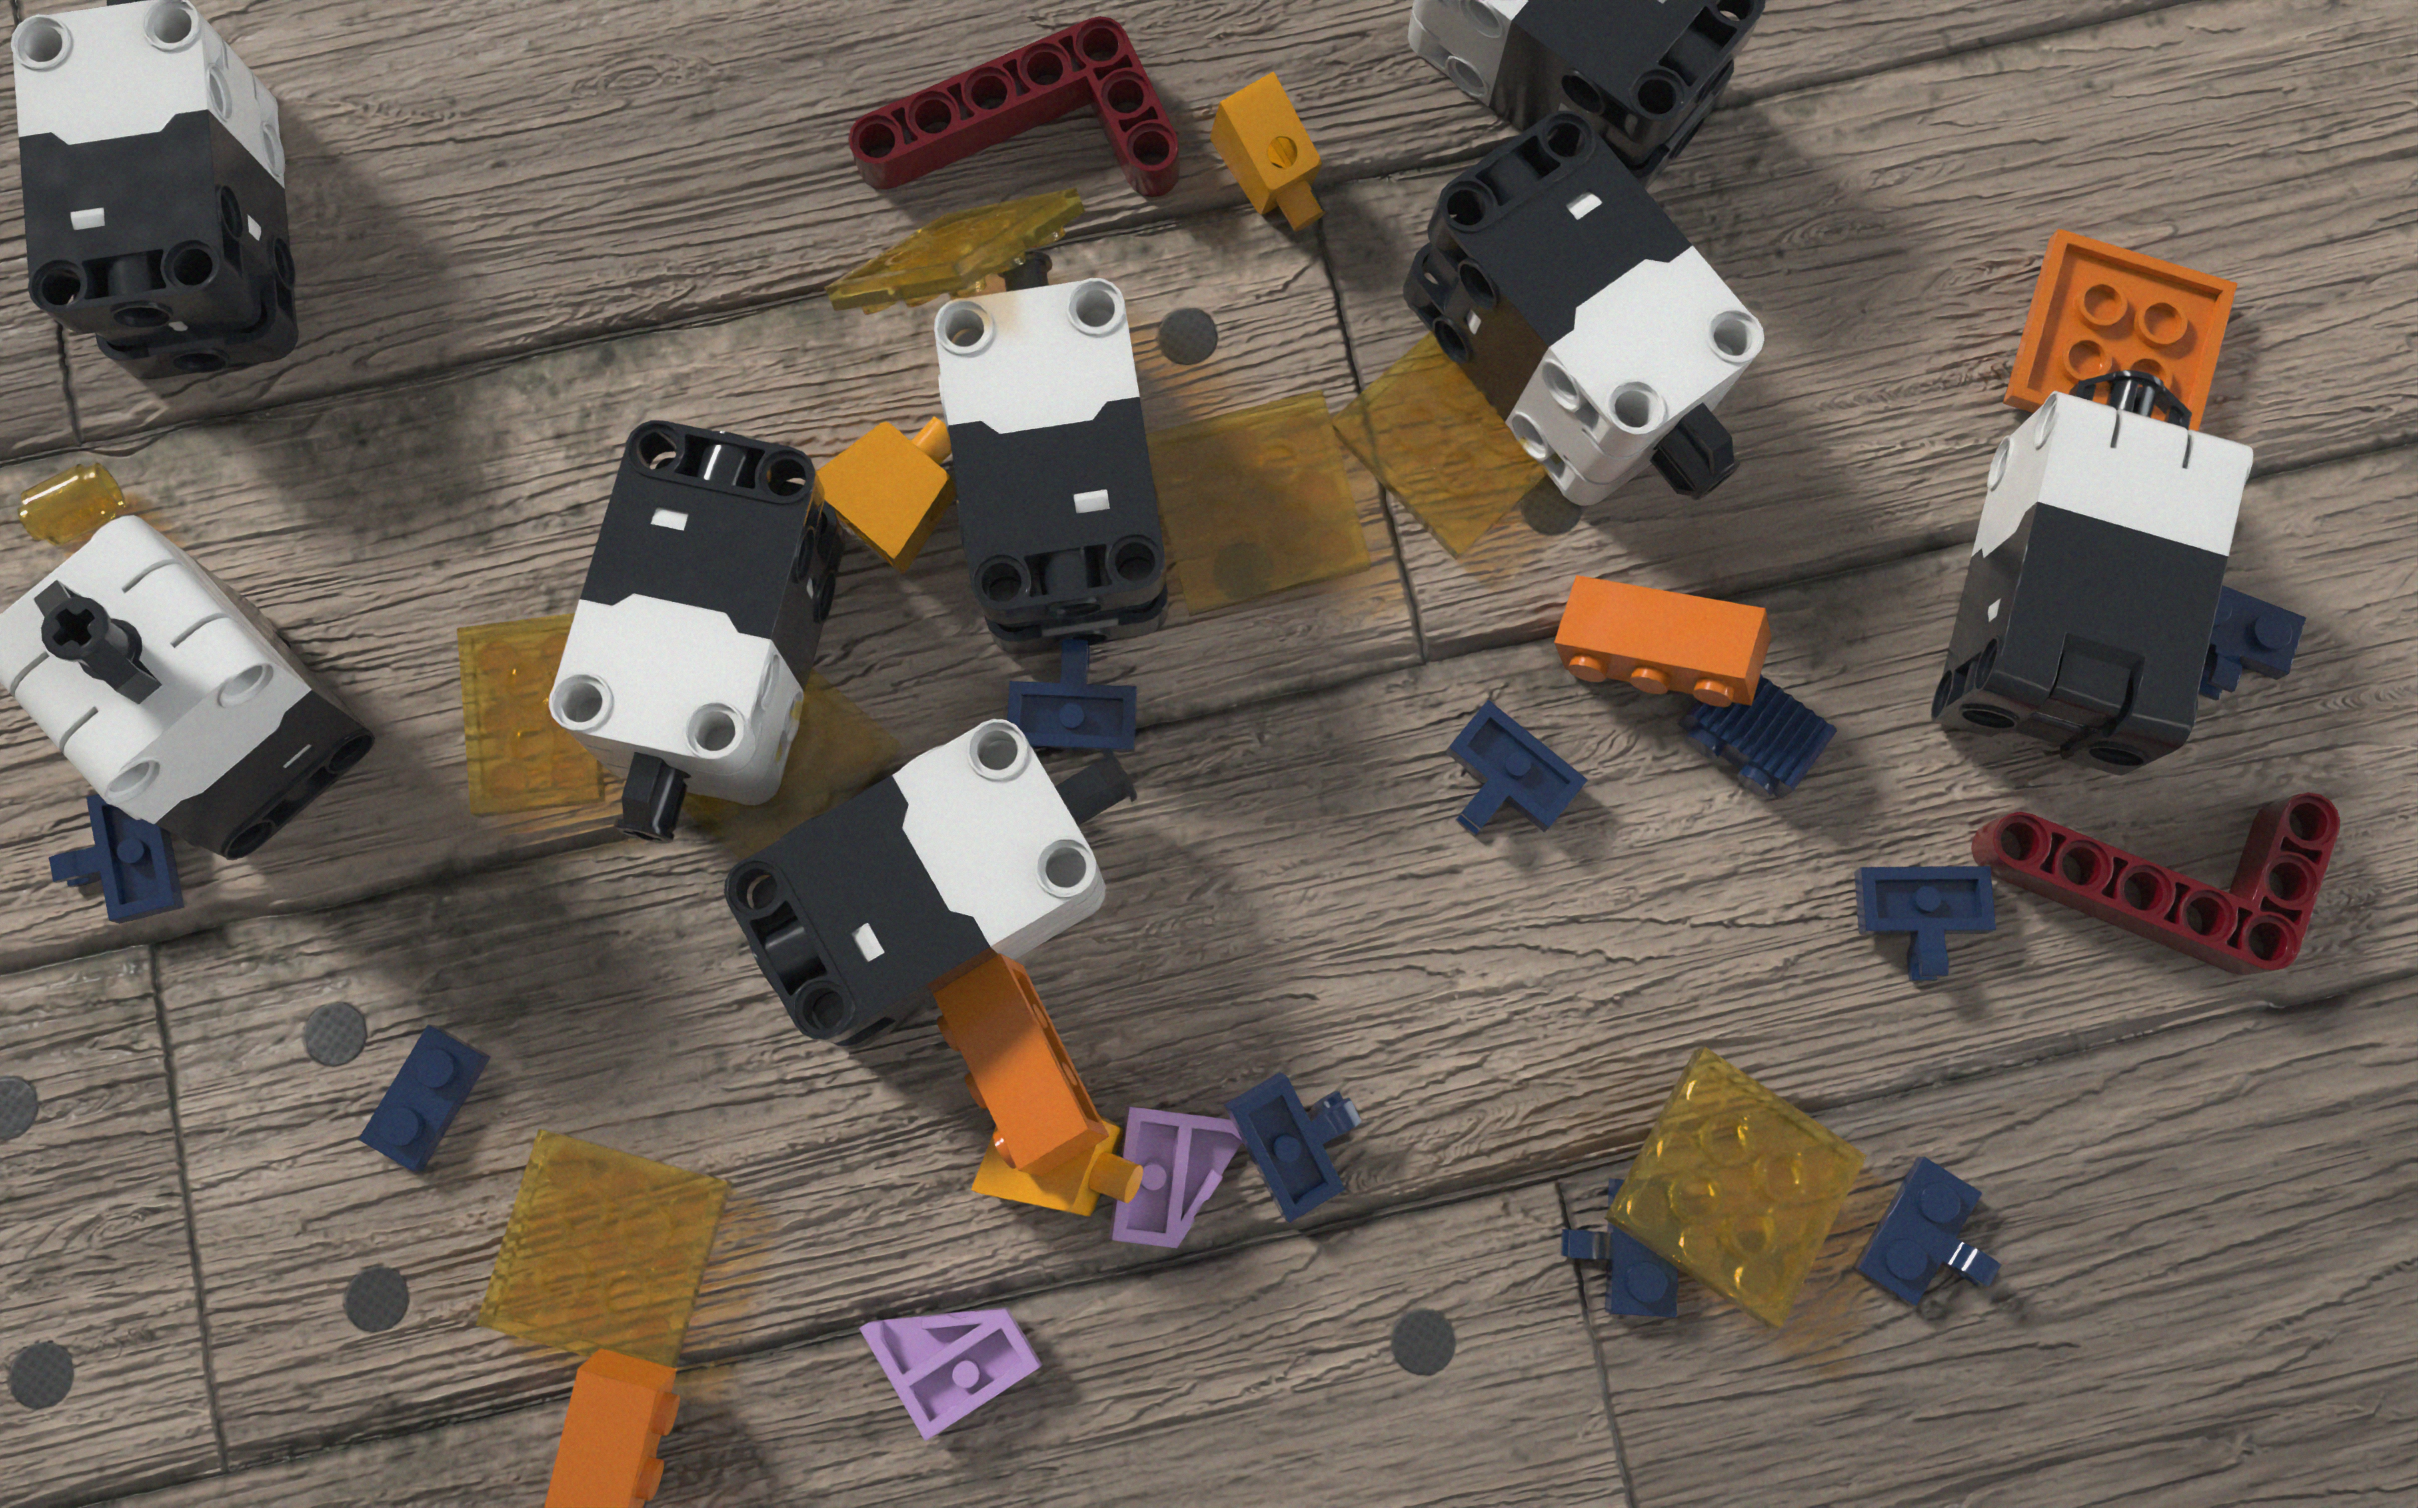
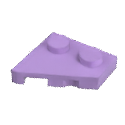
[1108,1106,1243,1248]
[859,1307,1042,1441]

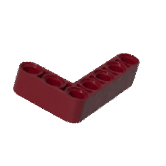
[848,16,1180,197]
[1971,792,2341,976]

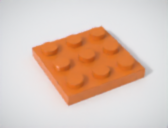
[2003,228,2238,431]

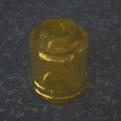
[17,462,126,547]

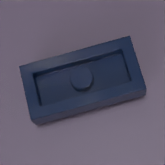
[358,1024,491,1172]

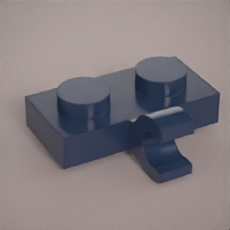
[2198,585,2307,701]
[1007,639,1138,753]
[1445,700,1588,836]
[49,794,185,924]
[1854,866,1996,981]
[1224,1072,1362,1223]
[1852,1156,2002,1306]
[1561,1178,1680,1318]

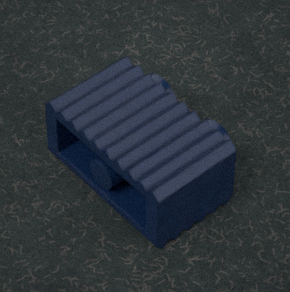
[1677,674,1837,799]

